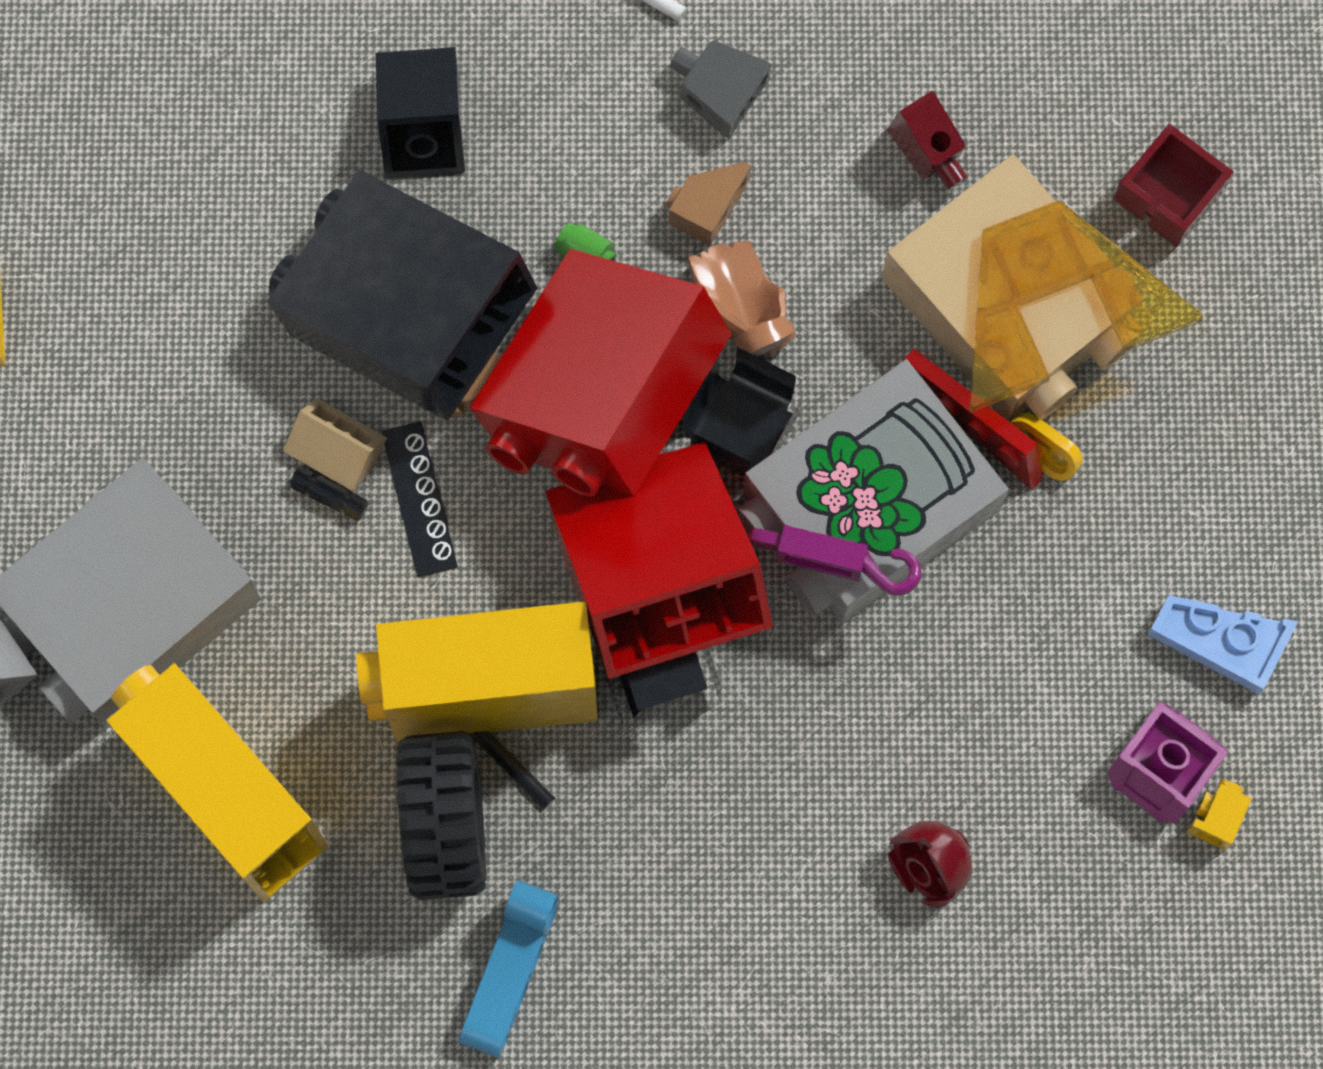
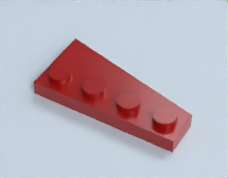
[903,348,1043,490]

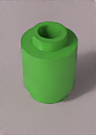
[554,222,617,261]

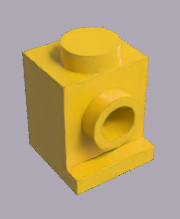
[1186,779,1252,851]

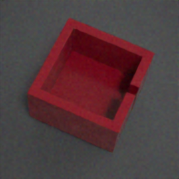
[1113,123,1234,247]

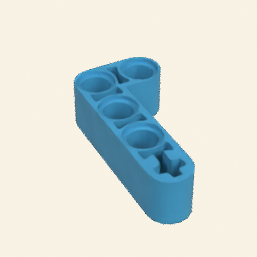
[459,880,559,1058]

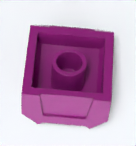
[1107,701,1229,824]

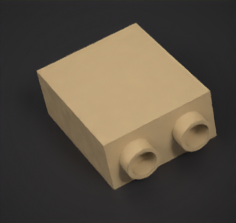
[881,154,1143,422]

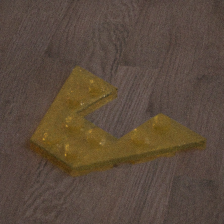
[970,200,1203,412]

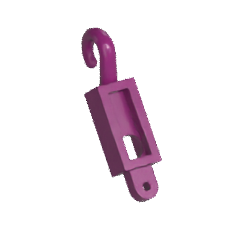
[748,525,921,596]

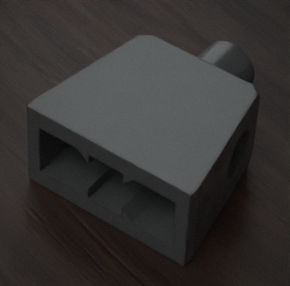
[669,41,771,139]

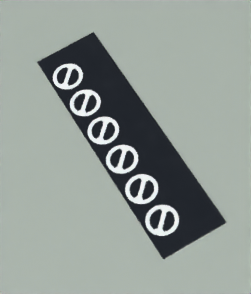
[381,421,458,578]

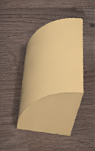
[283,398,387,492]

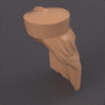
[688,241,796,356]

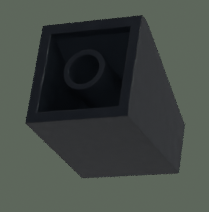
[375,47,465,178]

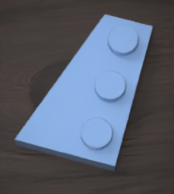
[1147,595,1298,695]

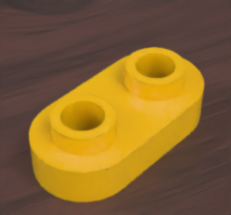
[1010,413,1083,481]

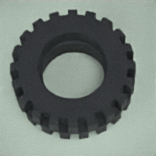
[396,731,486,900]

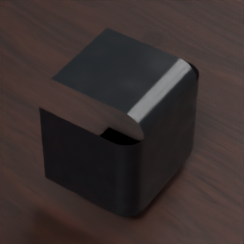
[684,347,803,476]
[604,648,722,729]

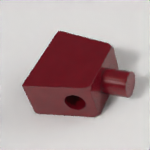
[886,90,968,191]

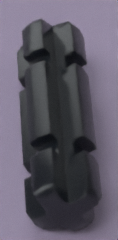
[290,467,368,521]

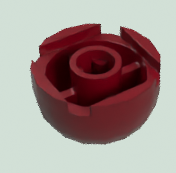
[888,820,973,909]

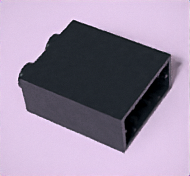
[267,169,538,421]

